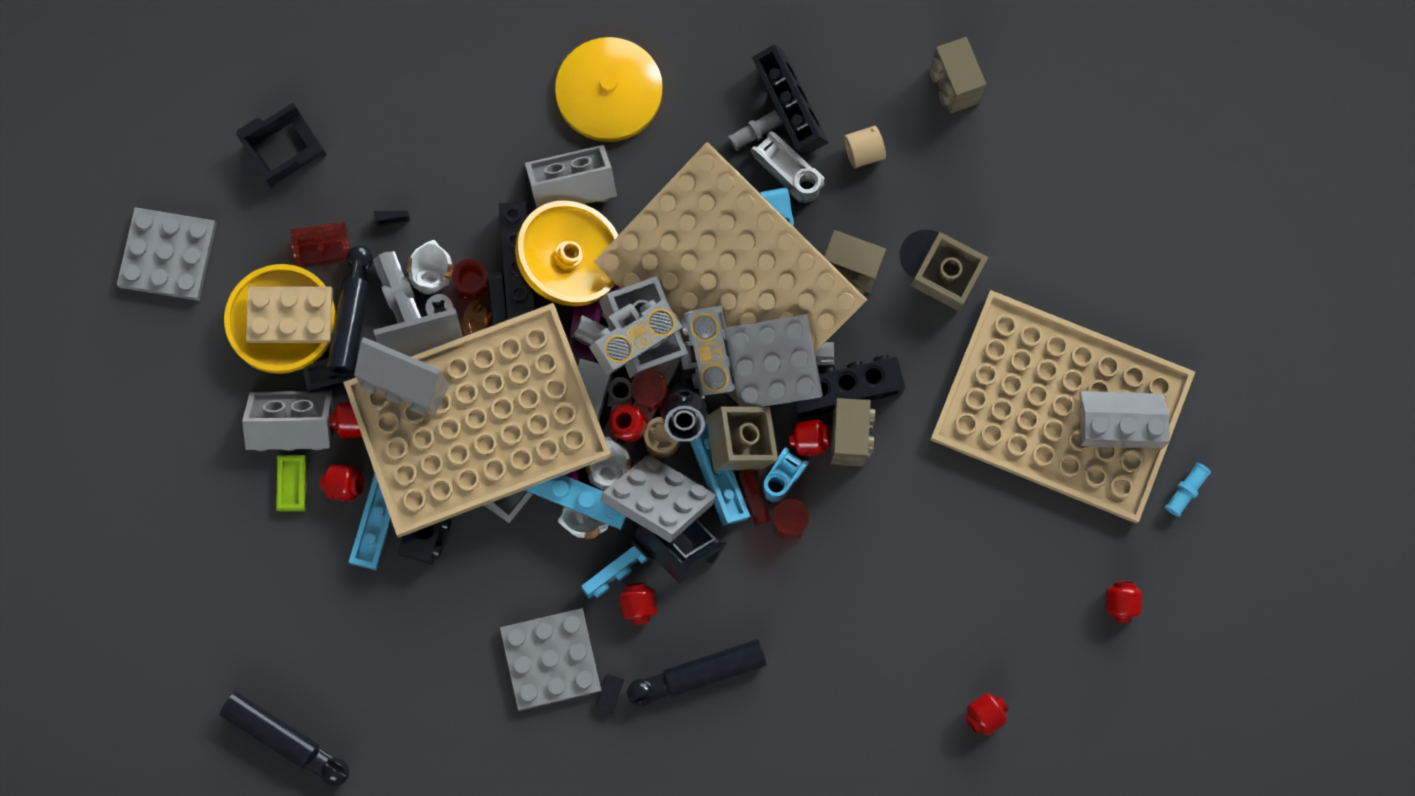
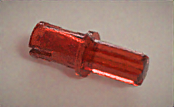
[739,469,772,526]

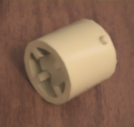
[844,126,886,168]
[644,417,680,459]

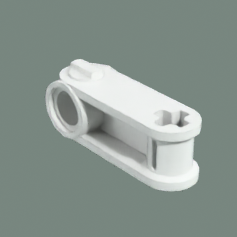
[751,131,825,203]

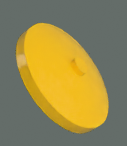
[555,37,662,142]
[515,201,618,306]
[224,264,336,374]

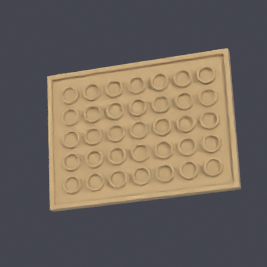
[594,142,867,405]
[930,290,1195,524]
[344,303,612,537]

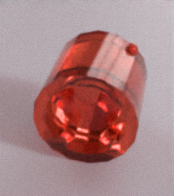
[452,259,490,301]
[630,370,669,412]
[772,499,809,541]

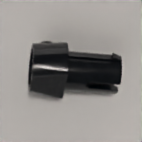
[660,378,708,441]

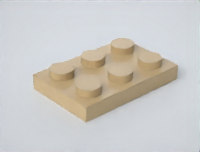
[246,287,333,343]

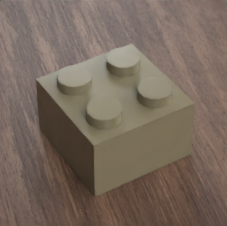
[929,36,987,114]
[824,230,886,294]
[911,232,988,311]
[831,398,875,466]
[706,407,778,470]

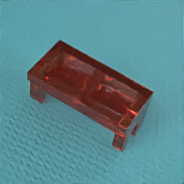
[290,222,350,266]

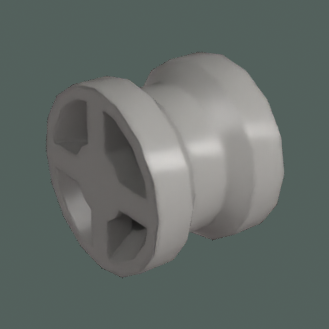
[426,294,454,315]

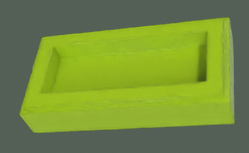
[276,455,307,512]

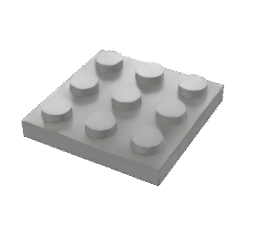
[117,207,217,301]
[724,314,823,407]
[600,455,717,542]
[500,608,602,711]

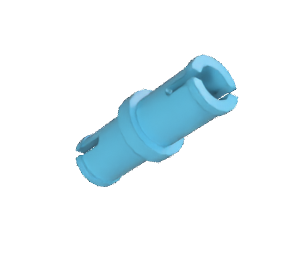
[1165,462,1211,517]

